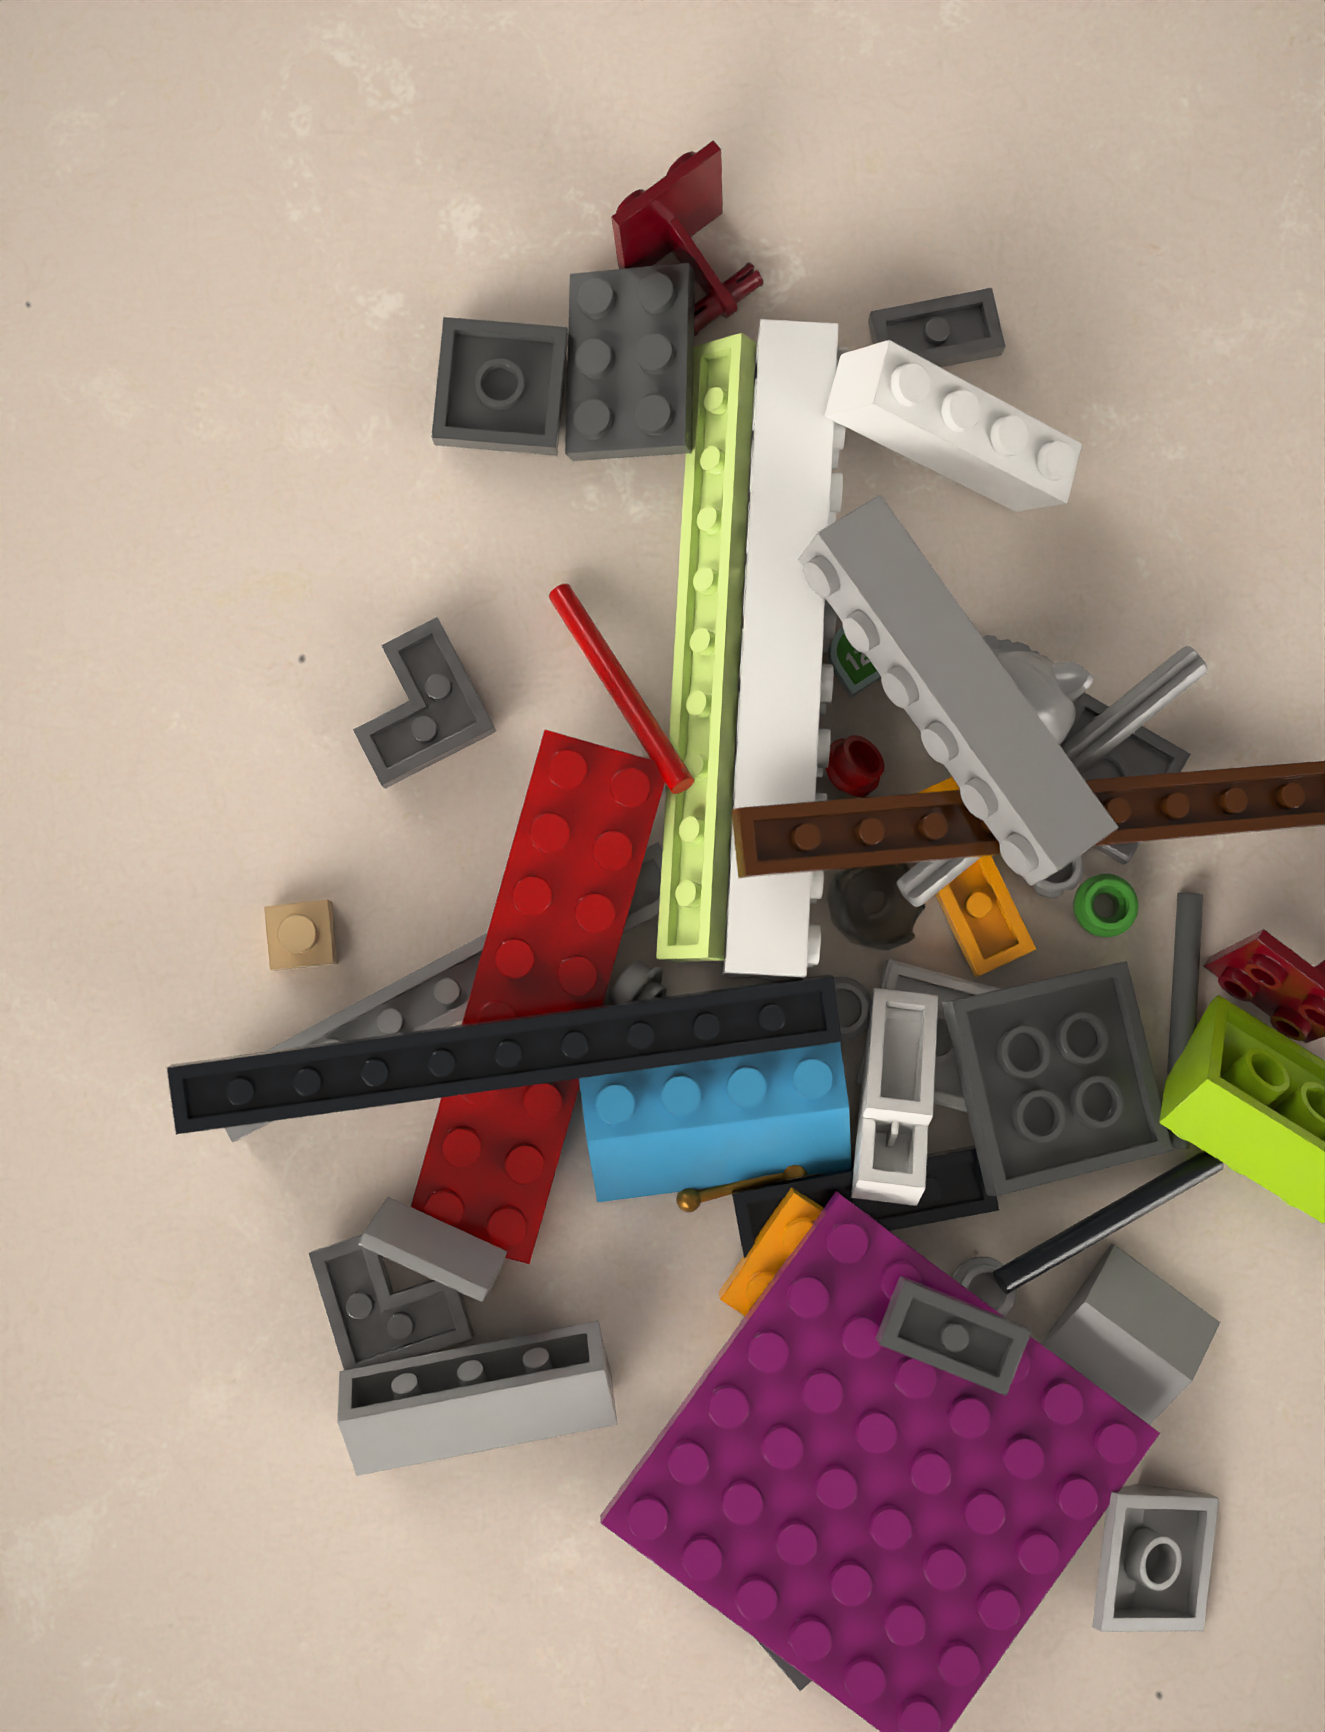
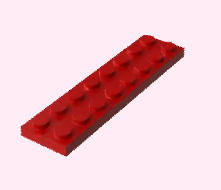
[410,729,665,1264]

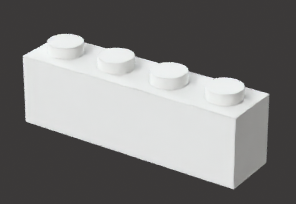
[825,340,1082,512]

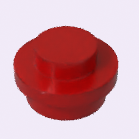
[825,735,885,797]

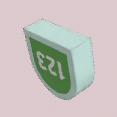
[828,627,882,698]

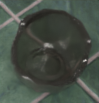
[827,864,926,951]

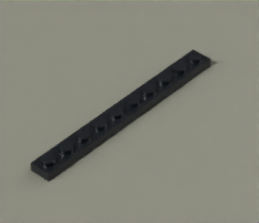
[167,974,842,1135]

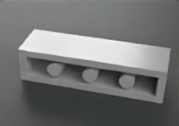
[337,1321,618,1476]

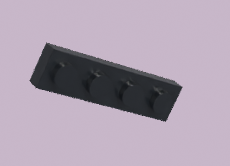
[732,1145,999,1258]

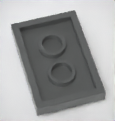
[565,263,695,461]

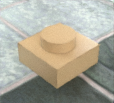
[264,900,338,971]

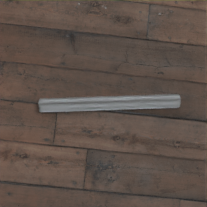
[896,646,1208,907]

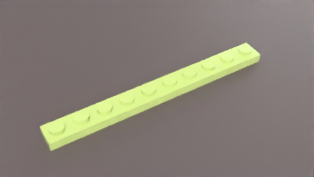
[656,333,756,962]

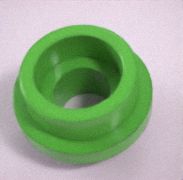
[1073,874,1138,938]

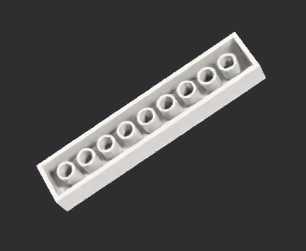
[721,319,849,980]

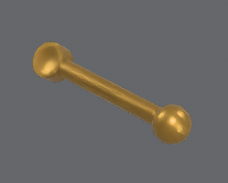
[676,1165,807,1212]

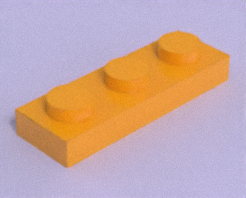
[918,777,1036,977]

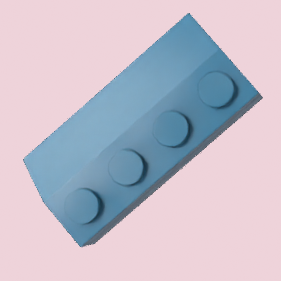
[579,1042,852,1203]

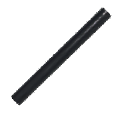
[993,1150,1224,1294]

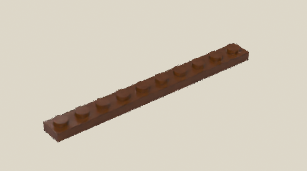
[731,761,1325,878]

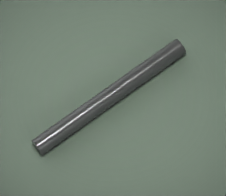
[1167,893,1203,1149]

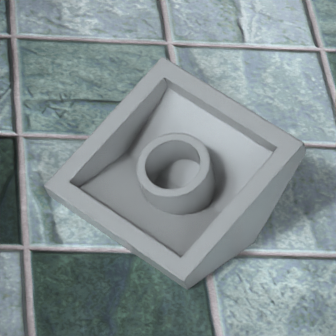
[358,1197,507,1302]
[1041,1244,1220,1424]
[1092,1484,1219,1632]

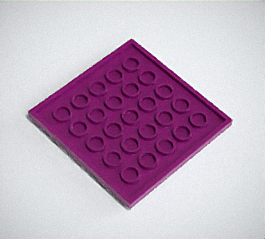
[600,1191,1160,1732]

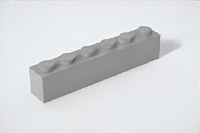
[798,495,1118,886]

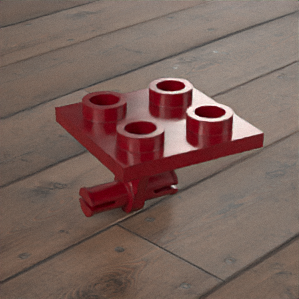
[611,140,764,336]
[1203,929,1325,1044]

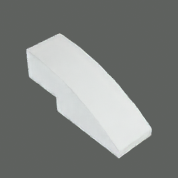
[851,988,939,1206]

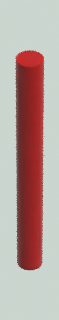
[549,584,694,794]

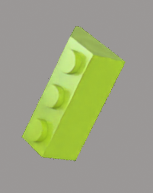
[1159,995,1325,1224]

